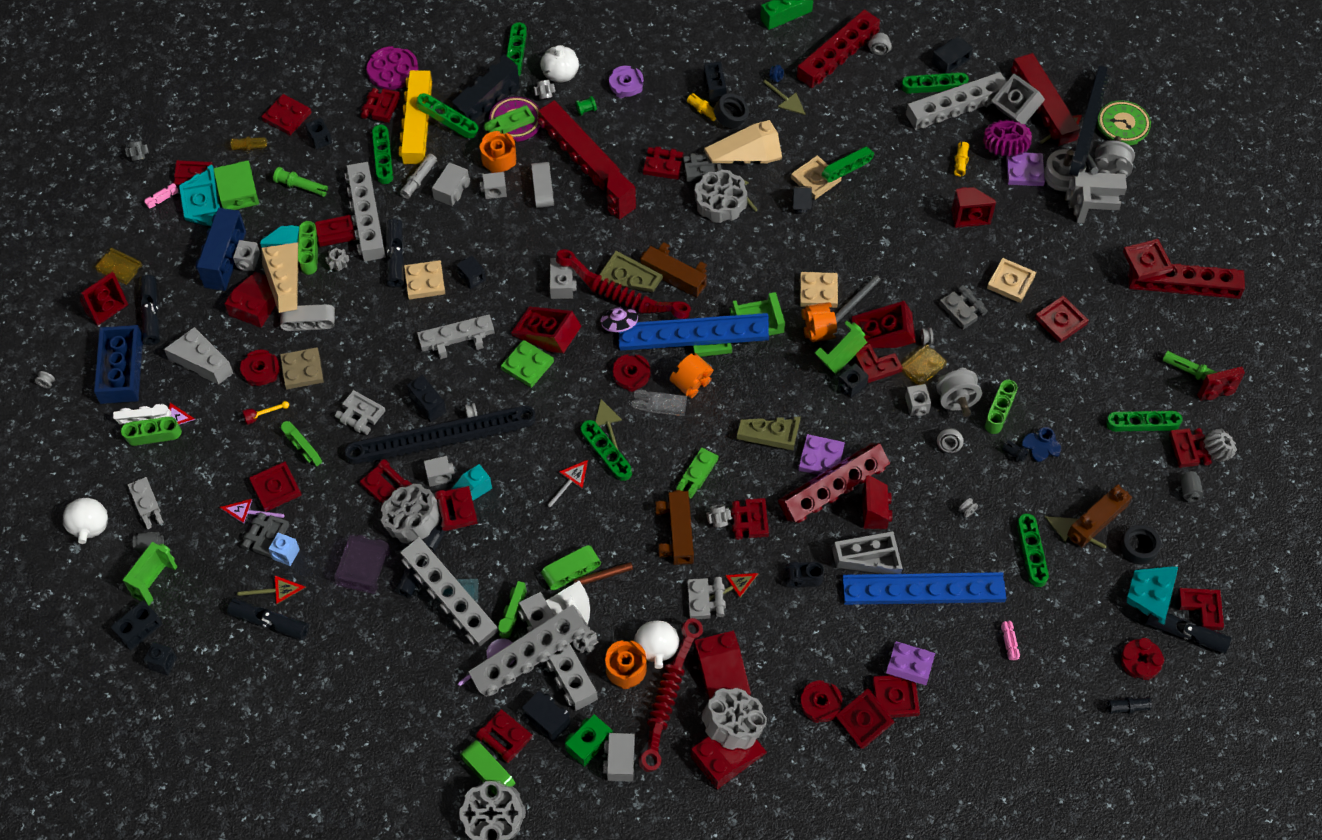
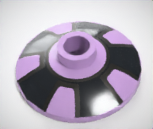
[601,307,638,332]

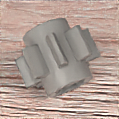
[534,80,555,99]
[326,248,349,271]
[706,504,732,527]
[573,627,598,653]

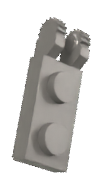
[128,477,164,529]

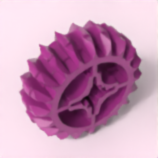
[983,119,1032,157]

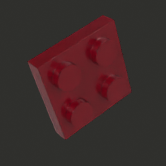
[262,94,312,135]
[1123,239,1173,281]
[1035,296,1089,343]
[1197,366,1245,401]
[249,462,302,512]
[873,675,920,718]
[836,689,895,749]

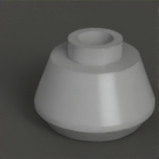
[868,33,892,55]
[937,428,964,453]

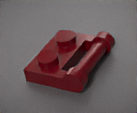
[360,459,412,505]
[434,486,478,531]
[476,709,533,763]

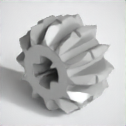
[1203,428,1237,462]

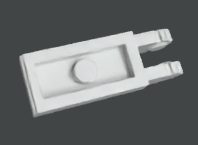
[113,404,172,425]

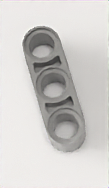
[531,162,554,208]
[280,304,335,331]

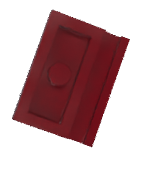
[174,160,213,187]
[315,215,356,247]

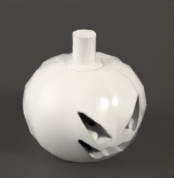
[541,45,579,83]
[63,498,108,544]
[634,621,680,669]

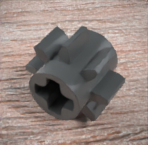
[125,141,149,161]

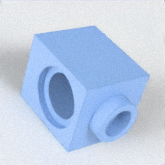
[269,533,300,566]

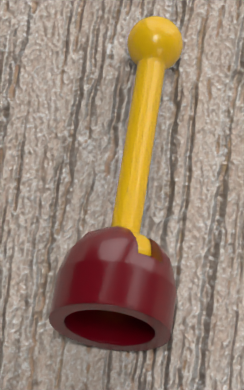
[242,401,289,425]

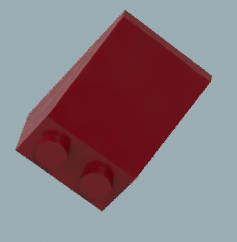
[80,271,128,326]
[225,272,276,328]
[852,301,916,348]
[511,306,581,353]
[694,630,751,700]
[691,737,767,790]

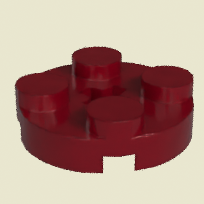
[240,350,280,386]
[613,354,651,392]
[1121,638,1165,680]
[800,680,842,723]

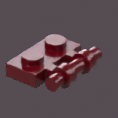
[361,88,400,123]
[643,146,683,180]
[1169,428,1212,468]
[731,498,769,540]

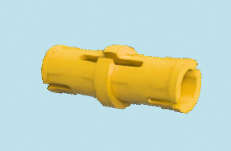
[687,93,716,121]
[954,142,969,177]

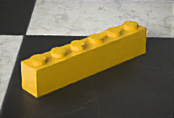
[399,70,432,164]

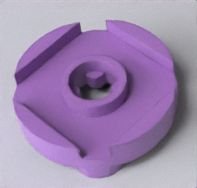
[609,66,643,98]

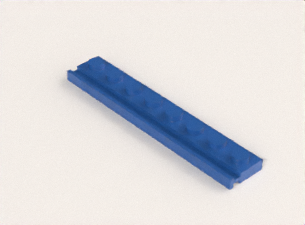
[619,313,769,351]
[842,572,1006,605]

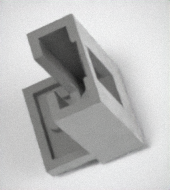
[1066,172,1127,223]

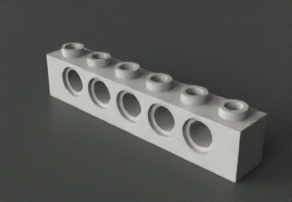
[906,72,1007,130]
[345,162,386,262]
[400,537,498,646]
[518,592,598,711]
[468,605,590,697]

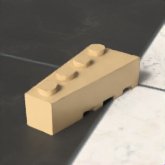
[262,242,298,313]

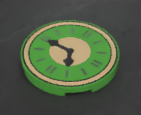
[1097,101,1151,146]

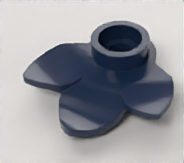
[1022,427,1061,462]

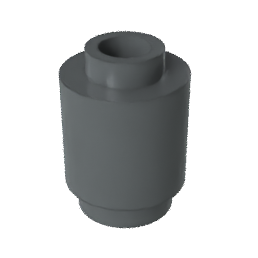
[1180,471,1203,502]
[133,532,164,553]

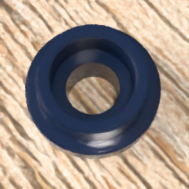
[770,65,784,82]

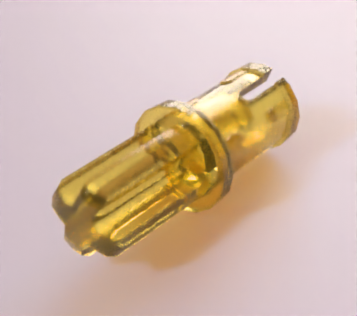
[231,136,267,151]

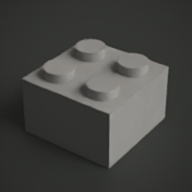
[991,74,1045,124]

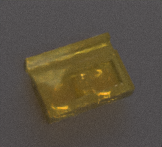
[95,248,142,285]
[902,344,947,385]

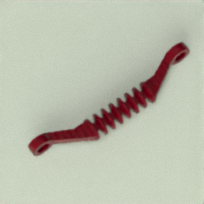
[556,249,691,319]
[638,618,703,772]

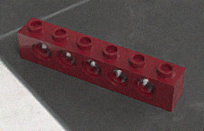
[797,9,880,88]
[1129,264,1245,299]
[778,443,890,523]

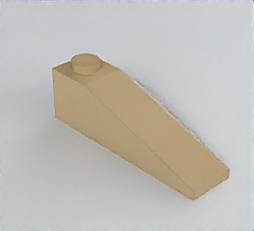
[704,120,782,163]

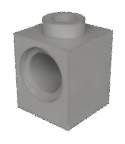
[480,172,507,199]
[233,240,260,271]
[905,384,931,416]
[424,456,455,487]

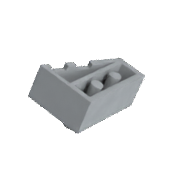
[164,327,233,385]
[832,531,903,574]

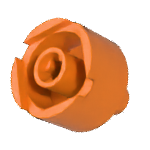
[480,131,516,173]
[801,302,837,342]
[670,353,714,398]
[605,640,647,689]

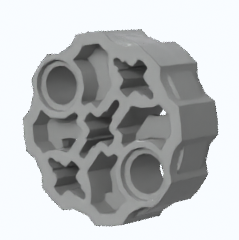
[695,170,747,223]
[381,484,441,543]
[702,688,767,750]
[459,780,526,840]

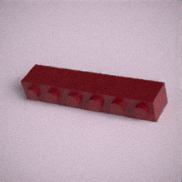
[1011,53,1080,146]
[537,100,620,190]

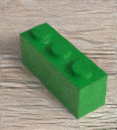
[760,0,813,30]

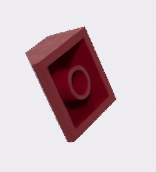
[607,165,636,220]
[951,187,996,228]
[862,475,892,529]

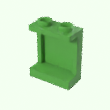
[213,160,259,210]
[730,292,785,335]
[815,321,867,374]
[123,542,177,606]

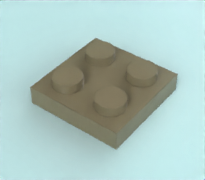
[280,347,324,390]

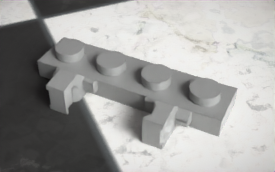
[417,314,495,359]

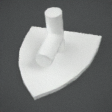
[546,581,590,625]

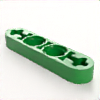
[507,22,527,76]
[901,73,969,94]
[416,93,478,138]
[372,125,393,184]
[821,147,874,183]
[1106,411,1182,432]
[581,420,632,481]
[1017,514,1049,587]

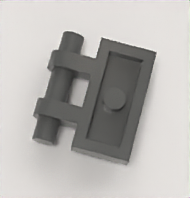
[683,153,722,182]
[939,285,988,329]
[241,512,290,558]

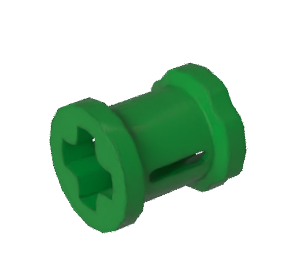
[575,96,597,116]

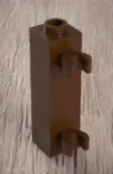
[640,242,707,298]
[1067,484,1132,548]
[656,490,694,565]

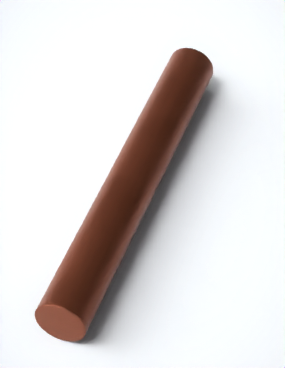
[573,562,633,585]

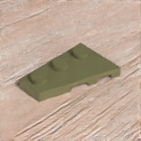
[600,251,663,292]
[737,417,801,450]

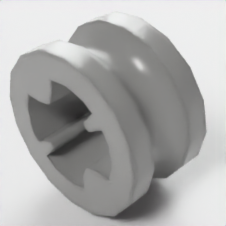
[921,328,933,345]
[35,371,55,389]
[465,403,477,418]
[959,498,978,517]

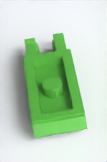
[484,106,535,134]
[281,421,322,467]
[676,448,719,498]
[498,581,527,639]

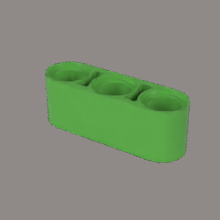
[298,221,318,275]
[985,380,1018,434]
[121,417,182,446]
[541,545,601,590]
[460,740,516,795]

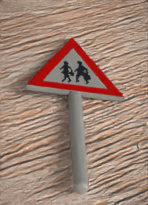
[548,460,588,507]

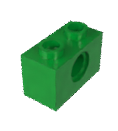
[565,714,613,767]

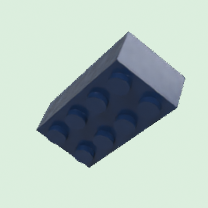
[196,208,246,291]
[94,325,143,404]

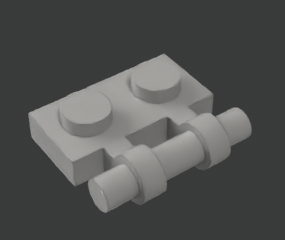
[335,390,385,435]
[688,577,726,619]

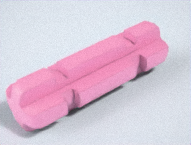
[144,183,178,208]
[1001,621,1020,661]

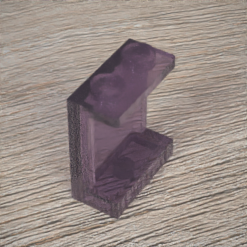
[335,535,390,594]

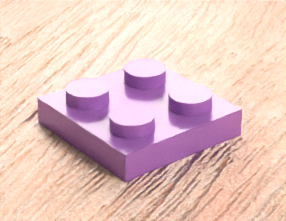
[1006,153,1045,186]
[799,434,845,475]
[886,641,935,685]

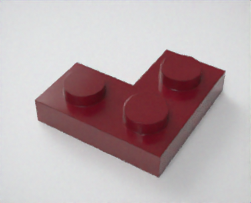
[854,344,903,383]
[1178,588,1224,630]

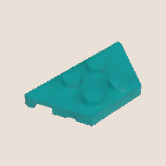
[179,165,220,227]
[1127,566,1178,624]

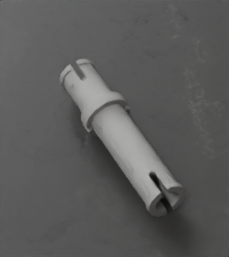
[400,154,437,199]

